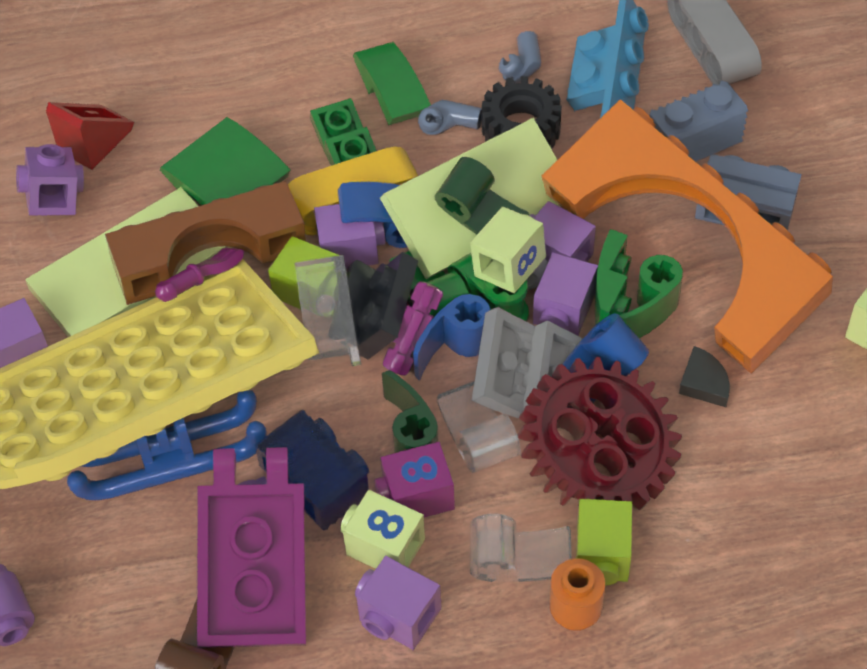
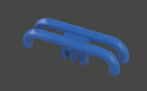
[67,389,267,501]

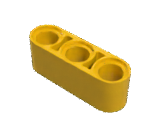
[288,146,419,235]

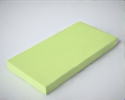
[380,118,560,279]
[25,187,233,337]

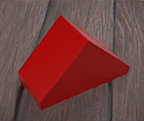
[46,102,135,170]

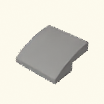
[472,307,583,418]

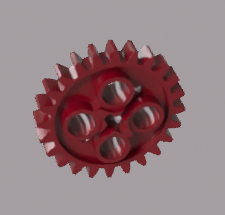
[517,357,682,510]

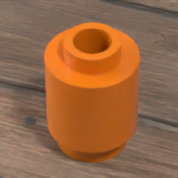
[549,558,605,631]

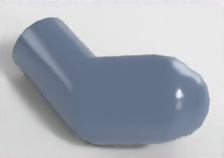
[498,31,541,83]

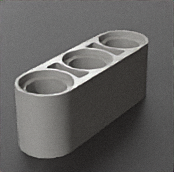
[667,0,762,85]

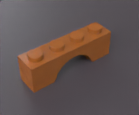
[105,181,306,305]

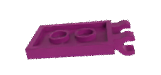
[197,447,306,648]

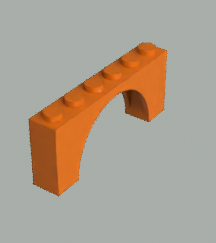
[541,99,833,374]

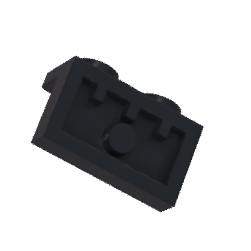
[328,252,418,360]

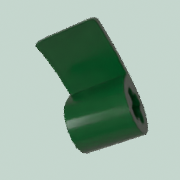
[435,157,529,235]
[382,370,439,453]

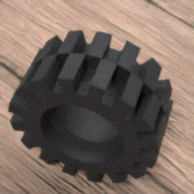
[482,76,562,149]

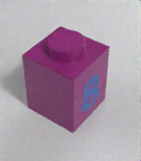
[374,442,455,518]

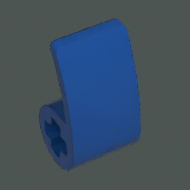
[338,182,407,248]
[413,294,490,381]
[562,313,649,404]

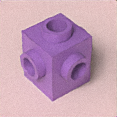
[16,144,84,216]

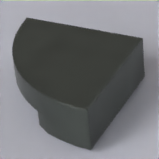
[679,346,730,407]

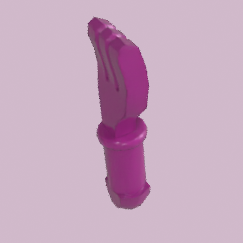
[155,248,244,302]

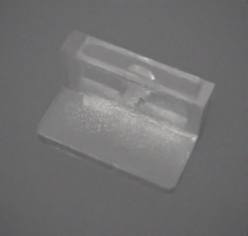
[295,255,362,366]

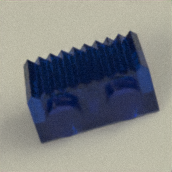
[255,409,369,530]

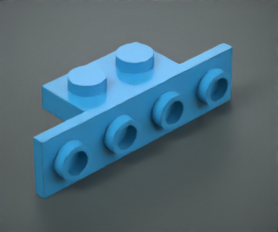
[566,0,649,118]

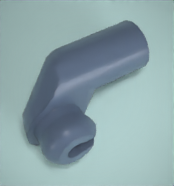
[418,100,482,135]

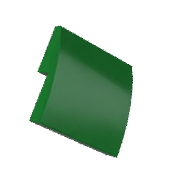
[160,117,291,206]

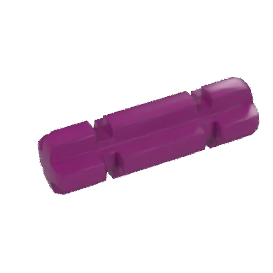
[383,281,443,376]

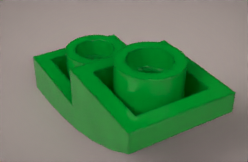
[353,42,431,125]
[310,98,377,166]
[594,229,632,325]

